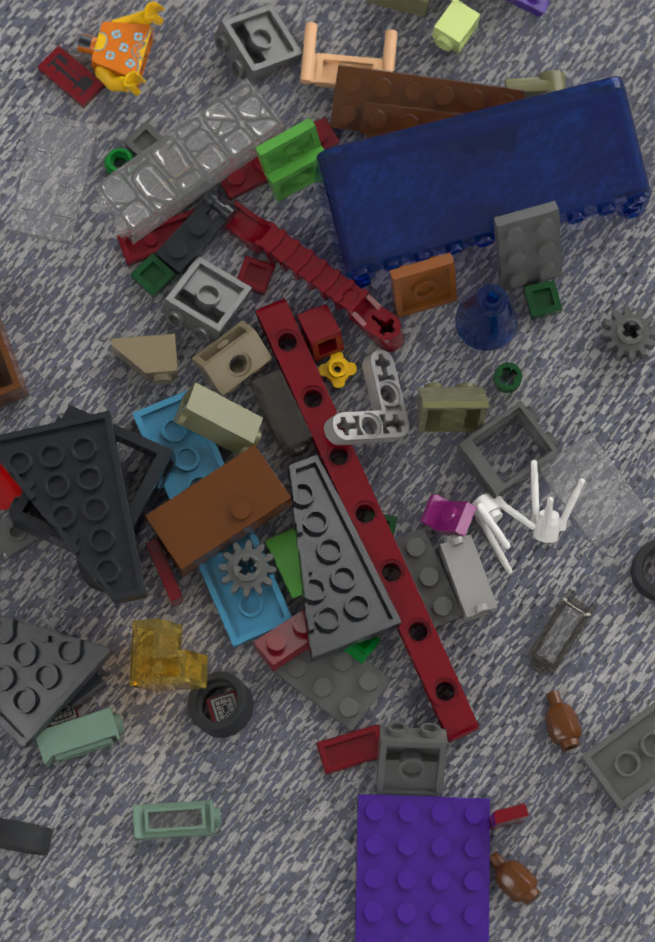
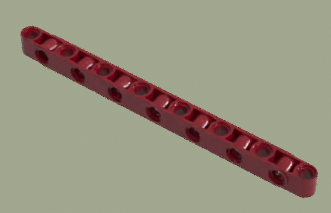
[255,298,480,743]

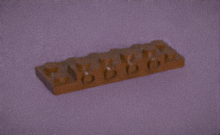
[330,64,524,154]

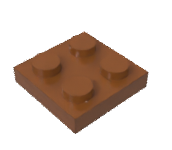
[389,253,457,318]

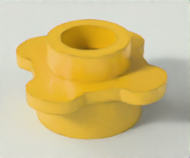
[319,352,357,388]

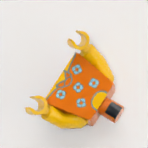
[77,1,165,96]

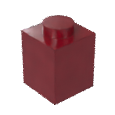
[297,304,344,361]

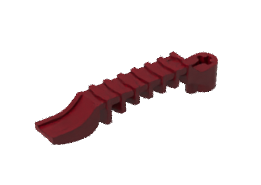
[225,201,404,352]

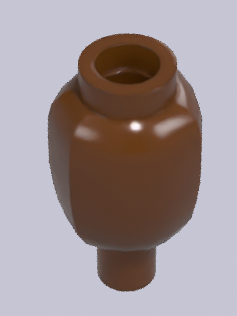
[545,690,582,751]
[490,851,541,906]

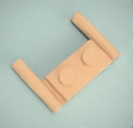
[300,22,398,88]

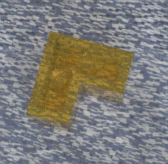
[129,618,208,692]

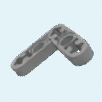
[324,349,409,445]

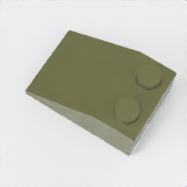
[417,383,489,432]

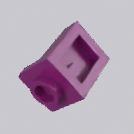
[420,494,477,537]

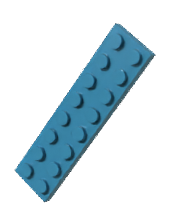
[132,390,292,648]

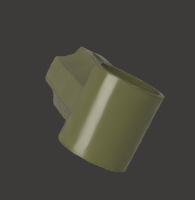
[504,70,568,110]

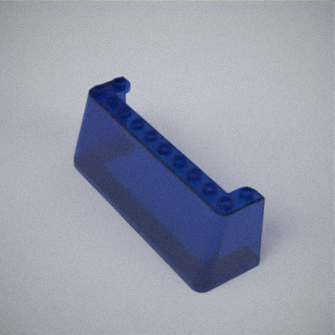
[315,76,652,288]

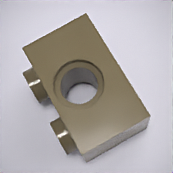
[192,321,273,396]

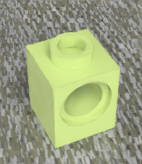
[432,0,480,54]

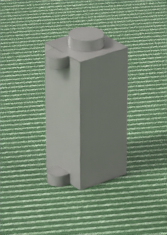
[438,534,498,622]

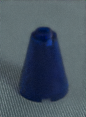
[455,284,518,351]

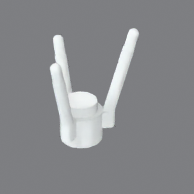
[531,460,585,543]
[472,493,536,574]

